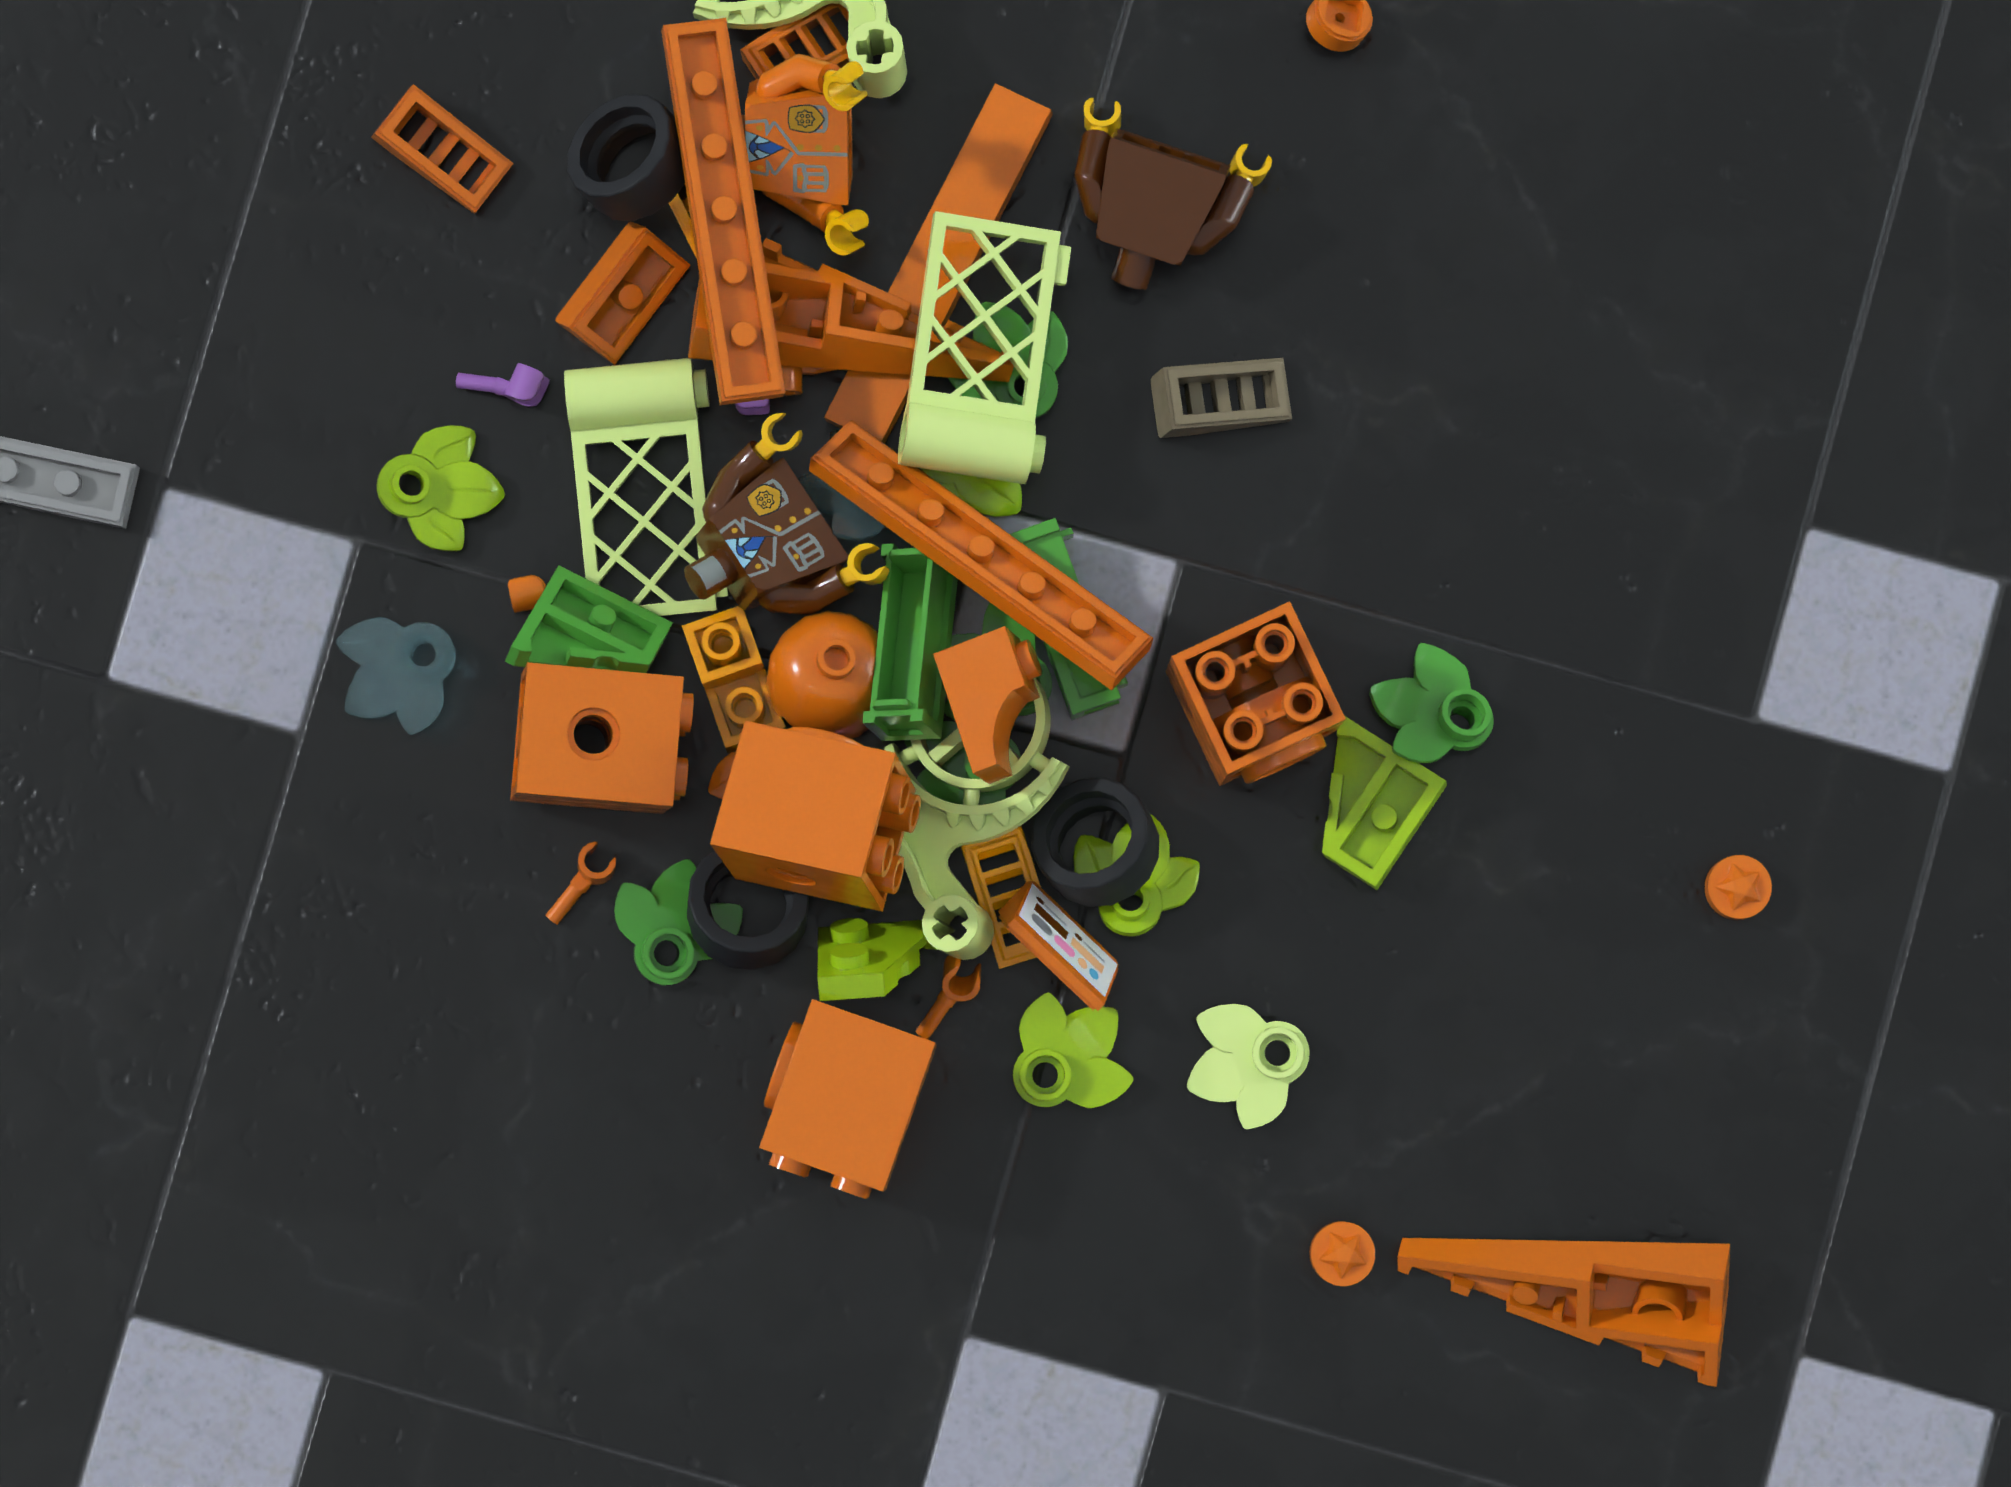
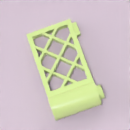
[898,211,1071,484]
[564,358,729,616]

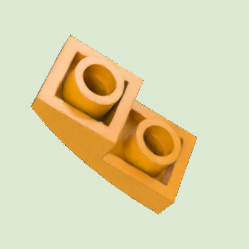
[682,606,787,754]

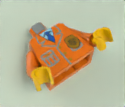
[742,54,869,256]

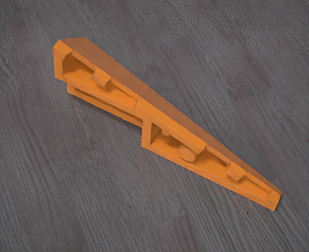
[688,238,1014,382]
[1397,1238,1730,1387]

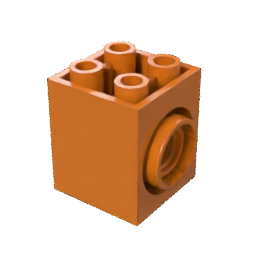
[1166,601,1346,786]
[510,662,694,814]
[710,721,921,912]
[759,999,937,1199]

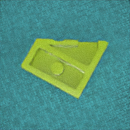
[1322,716,1447,890]
[817,918,938,1001]

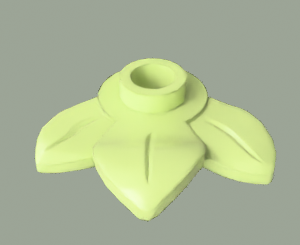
[1187,1004,1310,1129]

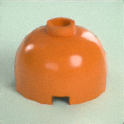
[766,611,878,739]

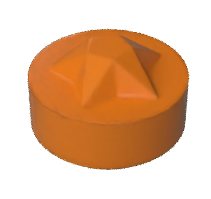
[1306,0,1373,52]
[1704,855,1772,920]
[1309,1221,1375,1286]

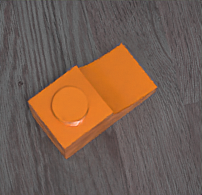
[933,626,1042,784]

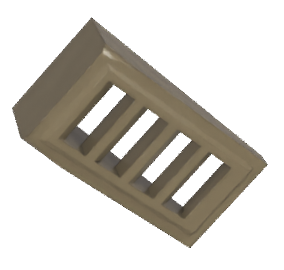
[1151,358,1292,438]

